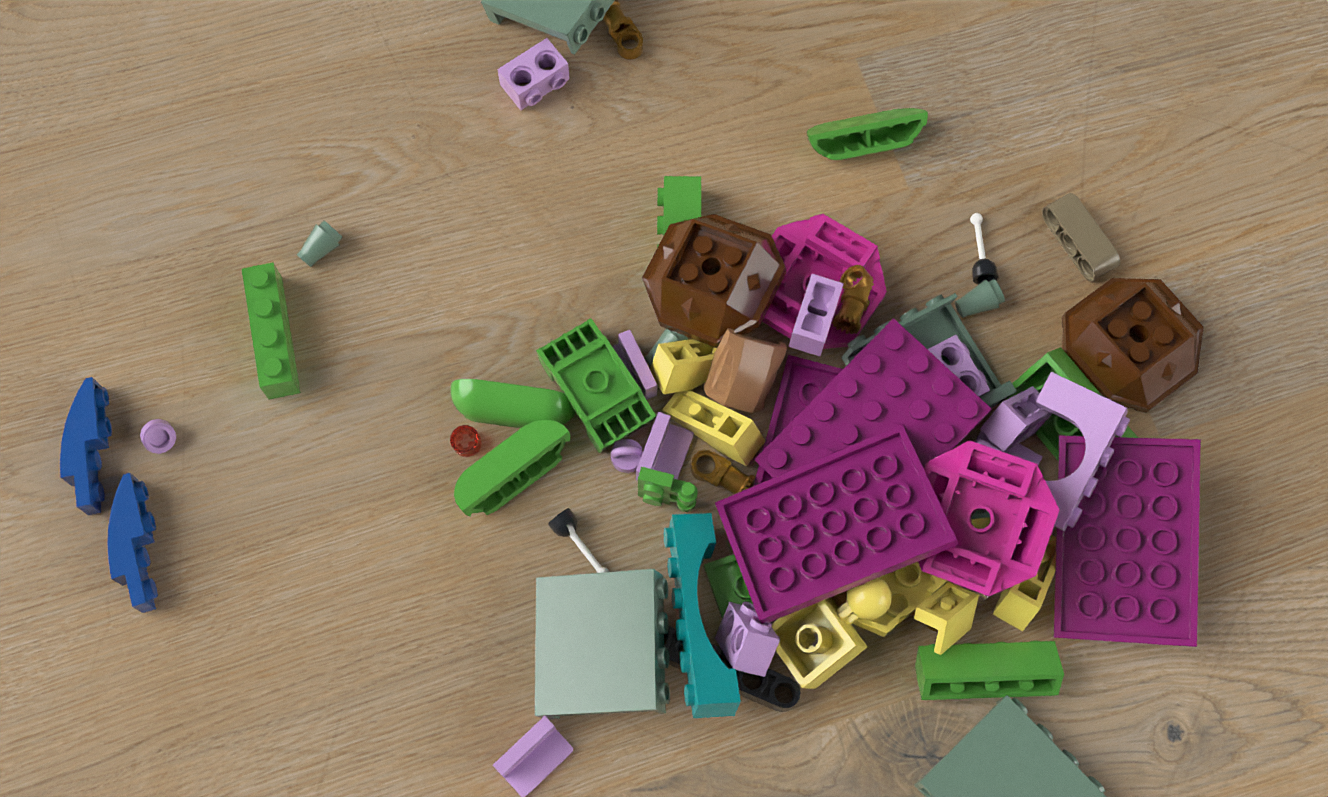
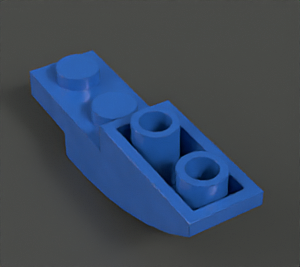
[60,377,112,515]
[107,473,158,613]

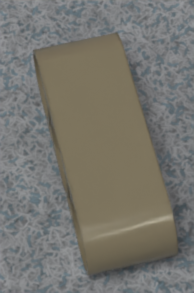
[1042,193,1120,281]

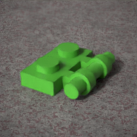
[638,466,698,512]

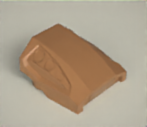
[704,328,787,413]

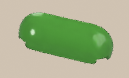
[807,108,928,160]
[450,379,576,428]
[454,420,570,517]

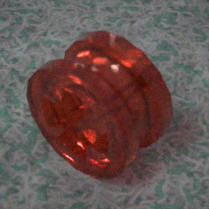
[450,425,482,457]

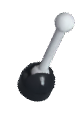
[970,213,999,285]
[548,508,609,573]

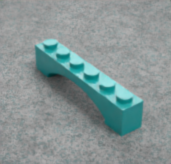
[664,513,741,719]

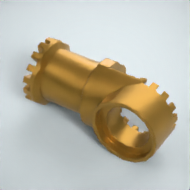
[602,0,643,60]
[832,265,874,334]
[690,449,755,494]

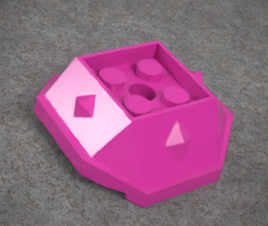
[762,214,887,349]
[918,440,1060,596]

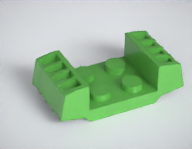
[536,318,656,453]

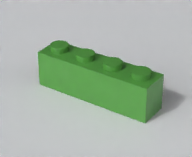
[657,176,701,248]
[242,262,301,400]
[915,640,1064,700]

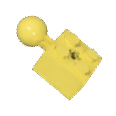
[771,577,891,689]

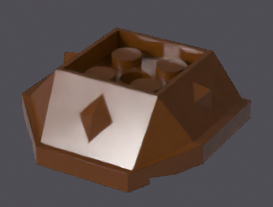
[642,214,787,348]
[1062,278,1204,413]

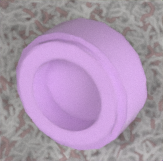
[140,419,176,454]
[611,439,643,473]

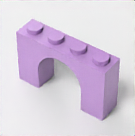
[1035,372,1130,531]

